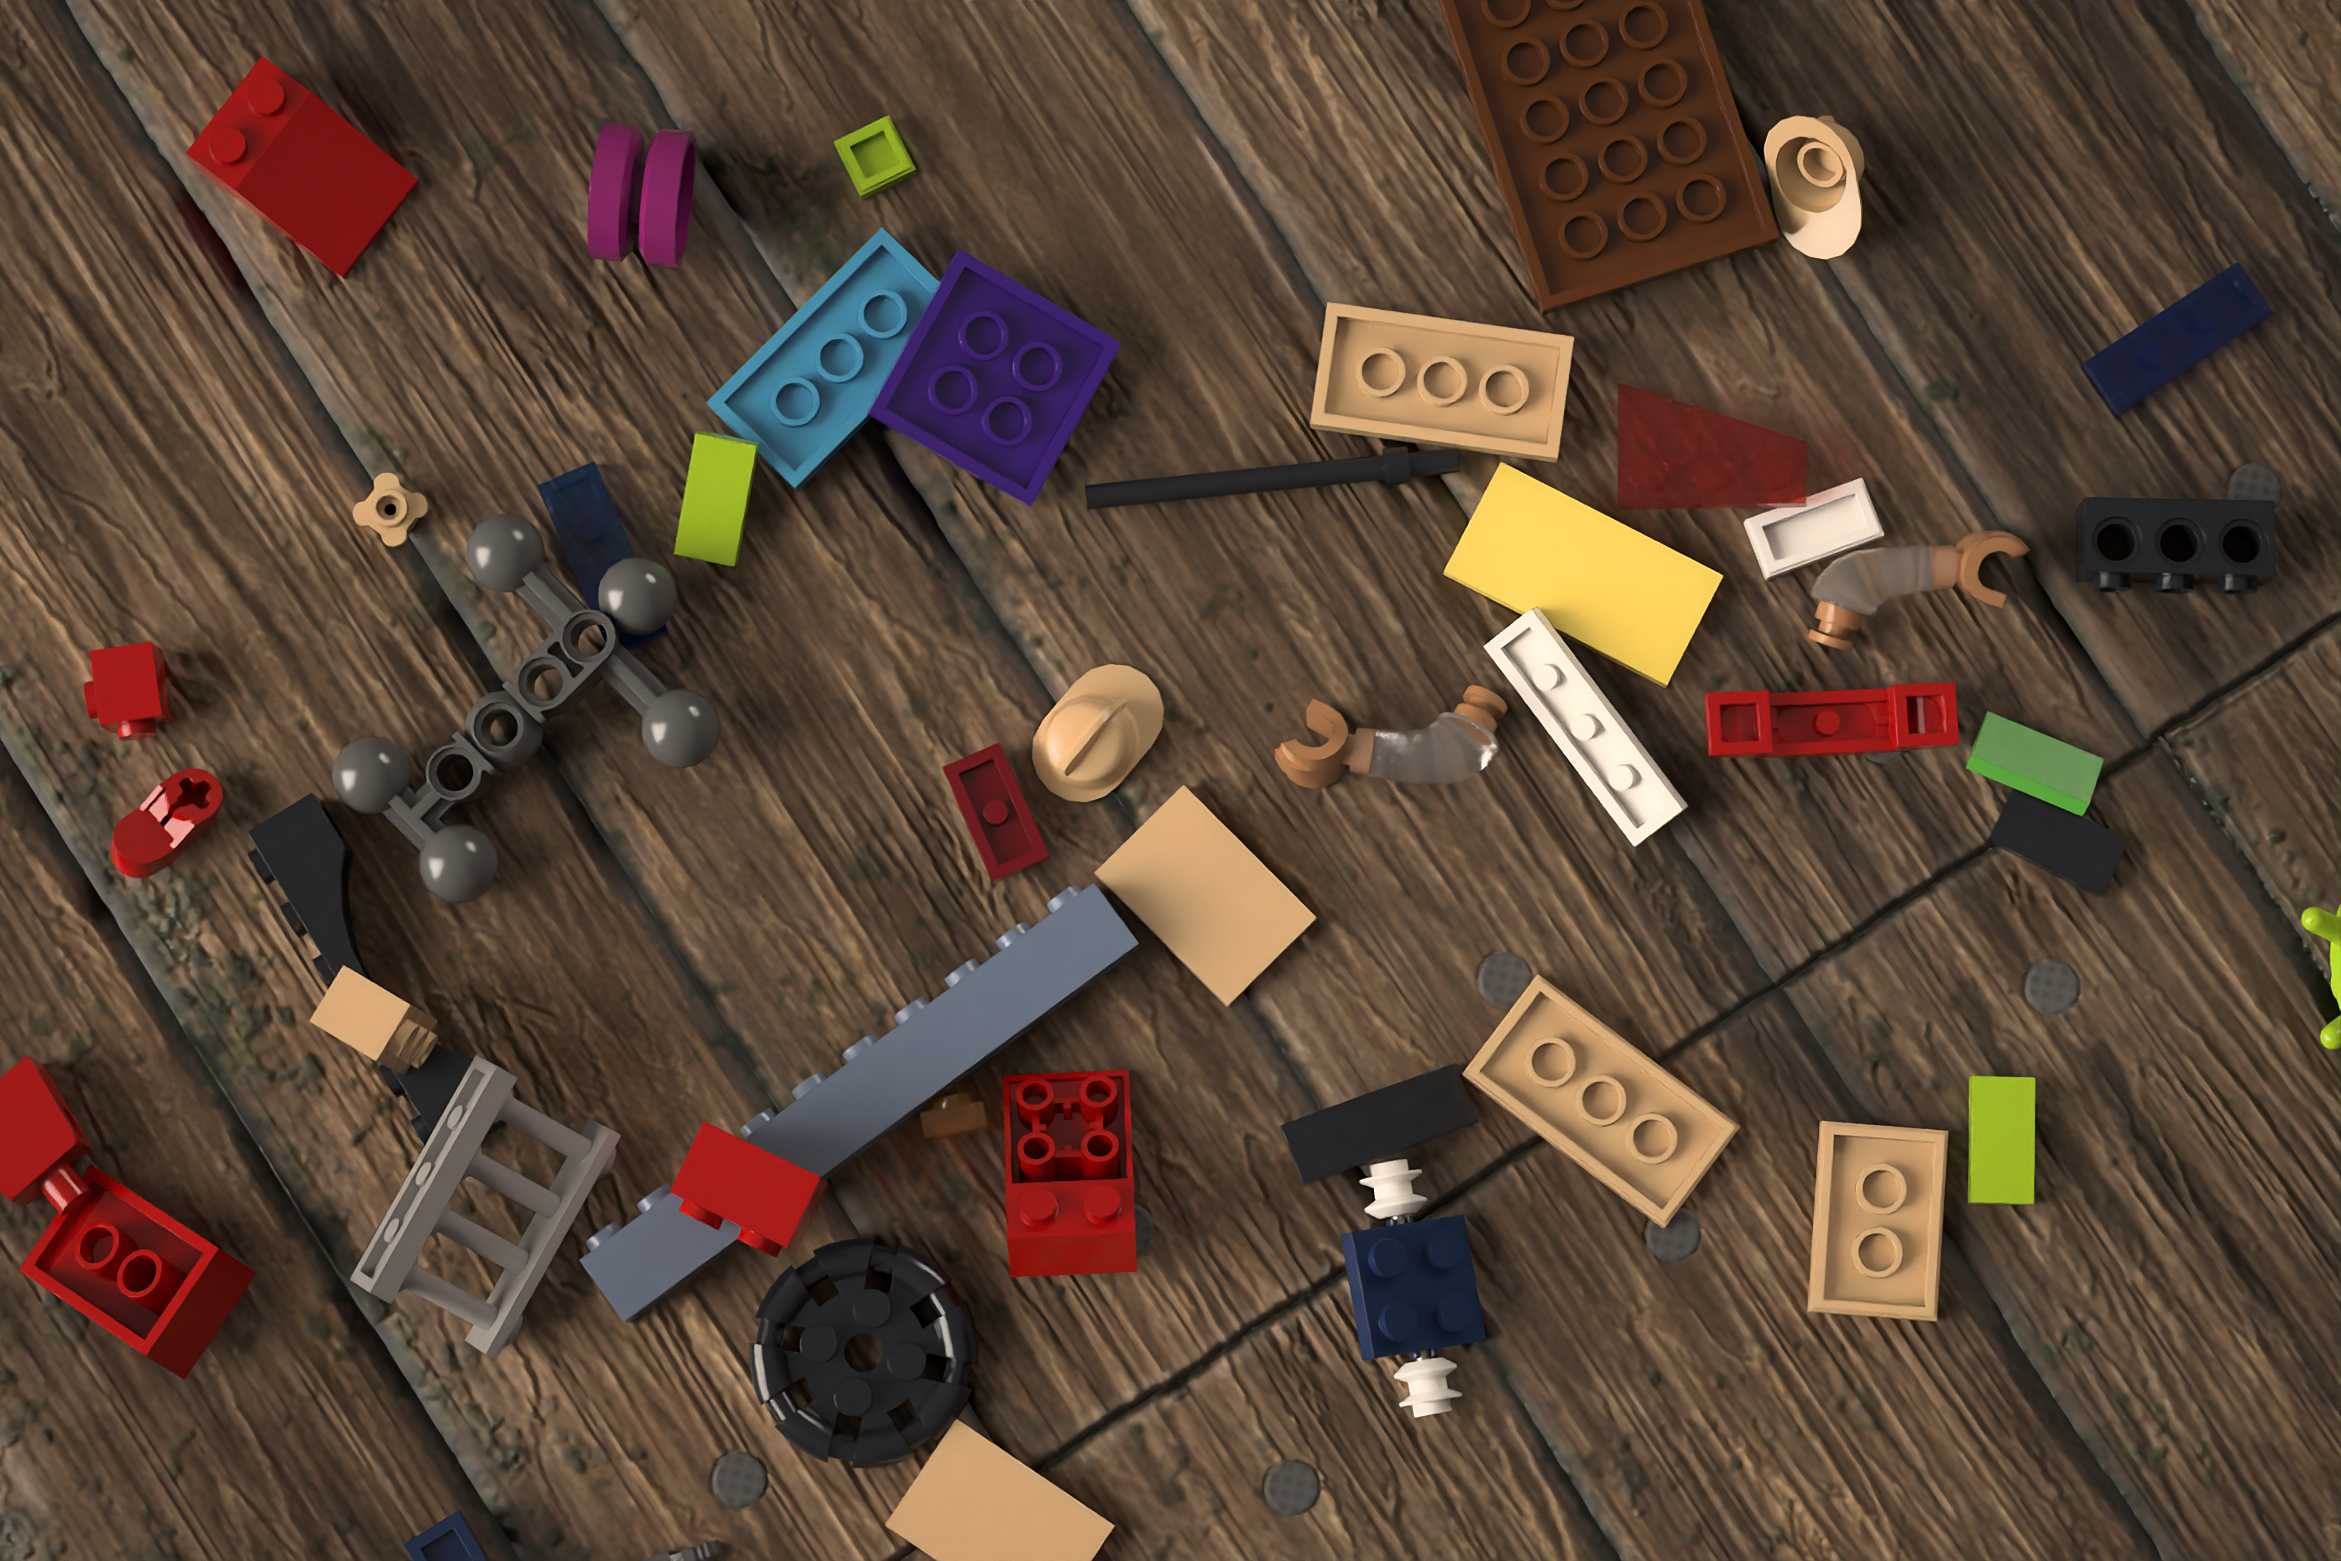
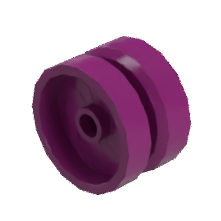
[587,121,696,269]

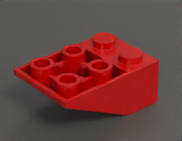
[1003,1070,1137,1277]

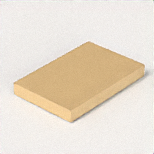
[1094,785,1317,1008]
[1807,1121,1948,1322]
[885,1419,1115,1561]

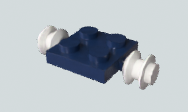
[1340,1159,1486,1417]

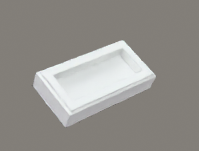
[1743,478,1884,581]

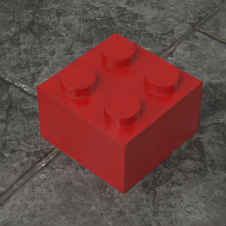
[670,1121,829,1258]

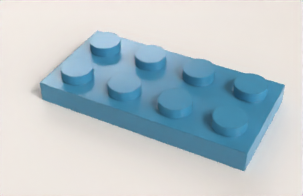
[707,228,939,492]

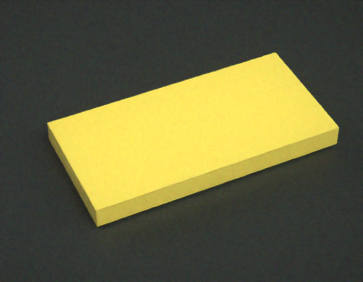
[1443,462,1724,688]

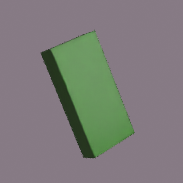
[1966,711,2104,817]

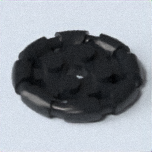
[749,1238,979,1469]

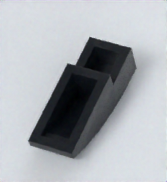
[1280,1063,1479,1188]

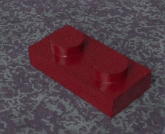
[942,742,1050,884]

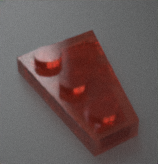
[1618,383,1807,510]

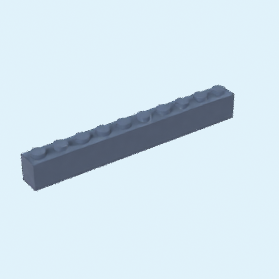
[579,883,1140,1324]

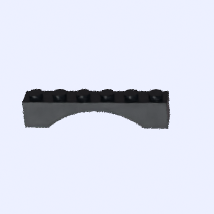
[247,793,507,1145]

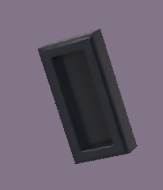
[1986,788,2130,898]

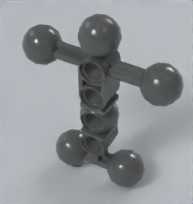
[332,513,721,904]

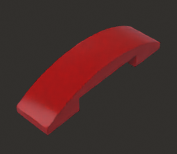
[1704,682,1959,758]

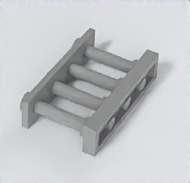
[350,1055,621,1359]

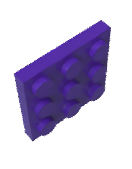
[866,249,1122,506]

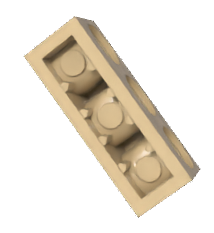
[309,965,438,1075]

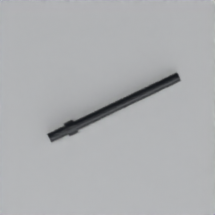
[1085,446,1460,510]

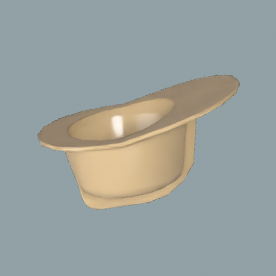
[1764,115,1864,259]
[1032,664,1164,802]

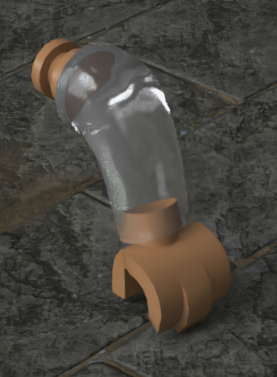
[1808,530,2030,652]
[1275,685,1508,789]

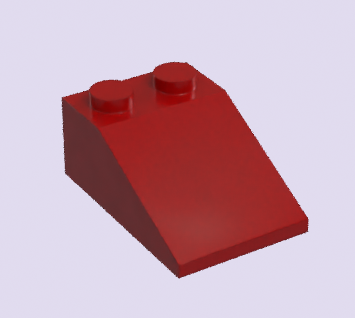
[185,56,420,279]
[19,1164,257,1380]

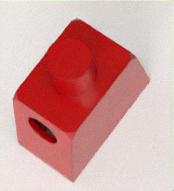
[0,1055,92,1216]

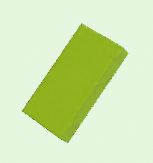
[674,430,760,567]
[1968,1076,2035,1205]

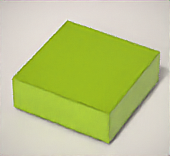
[833,115,917,201]

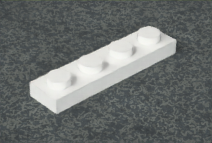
[1484,606,1689,847]

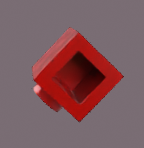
[84,641,173,741]

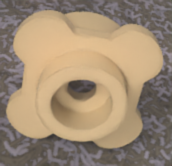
[353,473,428,547]

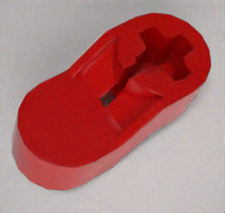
[110,768,223,878]

